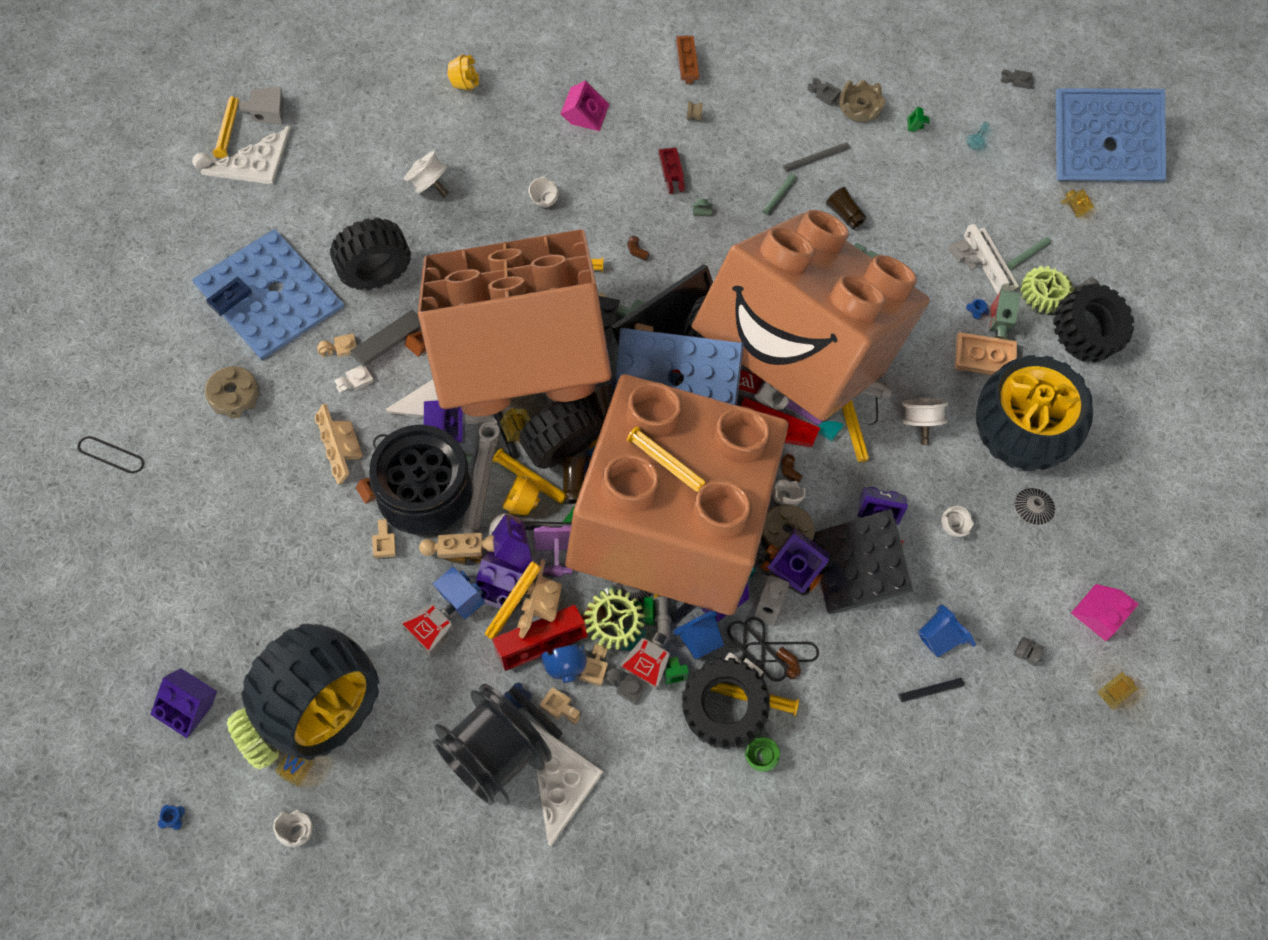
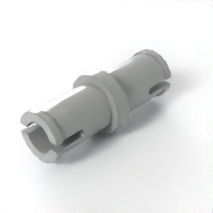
[654,596,672,642]

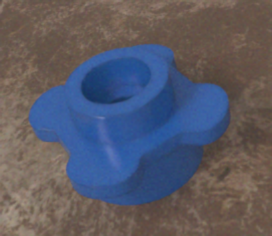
[966,299,990,319]
[158,805,185,830]

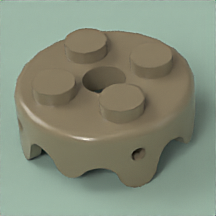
[839,80,885,122]
[205,366,260,418]
[761,505,815,549]

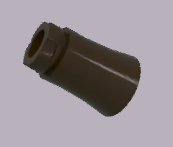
[826,187,867,229]
[587,383,613,426]
[561,457,590,504]

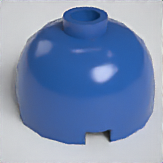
[541,645,587,683]

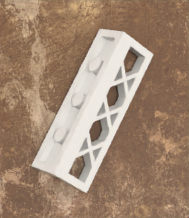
[964,224,1019,294]

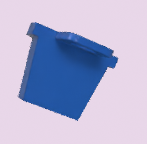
[917,604,976,658]
[673,610,724,660]

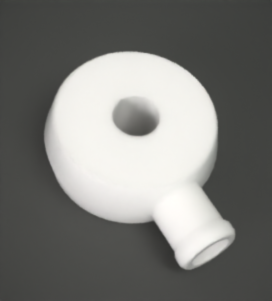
[192,153,217,170]

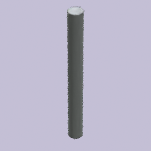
[783,142,849,172]

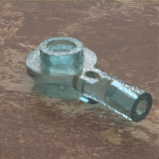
[966,122,990,150]

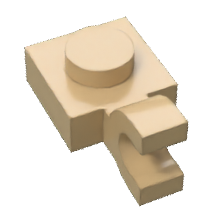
[372,519,396,559]
[539,687,581,724]

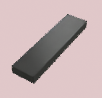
[350,310,421,367]

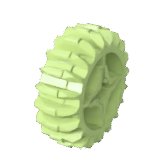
[1021,266,1075,315]
[584,589,644,650]
[227,708,279,770]

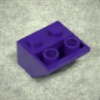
[423,400,466,444]
[475,552,525,609]
[150,668,217,738]

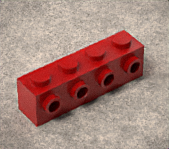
[492,605,588,672]

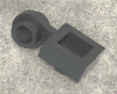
[604,668,648,705]

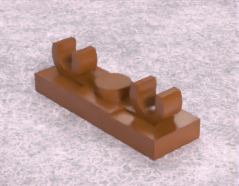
[676,35,699,84]

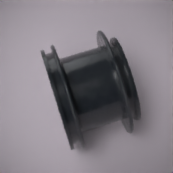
[369,424,472,535]
[433,683,552,806]

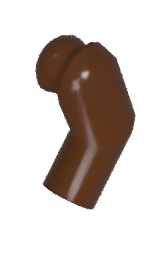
[627,235,650,261]
[781,454,803,483]
[776,647,801,680]

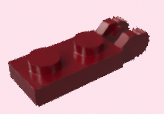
[658,147,685,194]

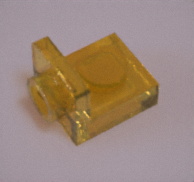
[1060,188,1094,217]

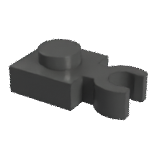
[1000,70,1032,89]
[807,77,841,106]

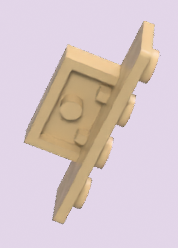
[315,404,363,484]
[518,559,562,638]

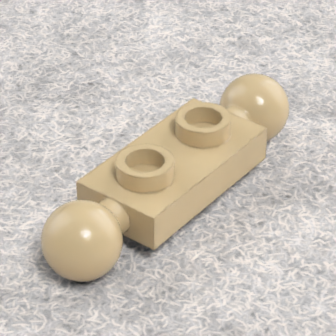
[419,533,494,559]

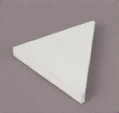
[200,126,291,185]
[386,380,498,425]
[530,721,604,847]

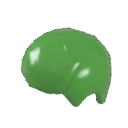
[745,737,780,772]

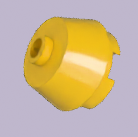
[448,54,479,91]
[502,474,540,516]

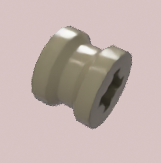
[687,101,703,121]

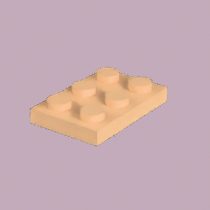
[955,332,1017,375]

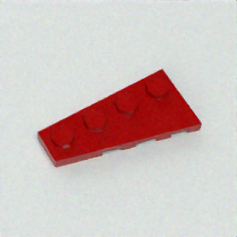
[740,398,820,448]

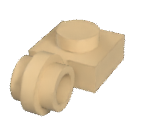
[317,333,356,357]
[579,643,608,686]

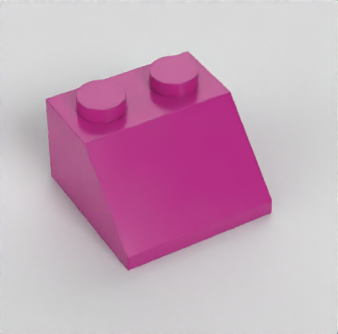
[560,80,609,131]
[1071,584,1139,641]

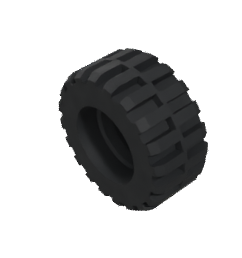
[330,218,411,290]
[1053,283,1134,362]
[519,397,602,469]
[682,658,770,749]

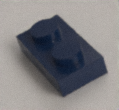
[206,276,252,316]

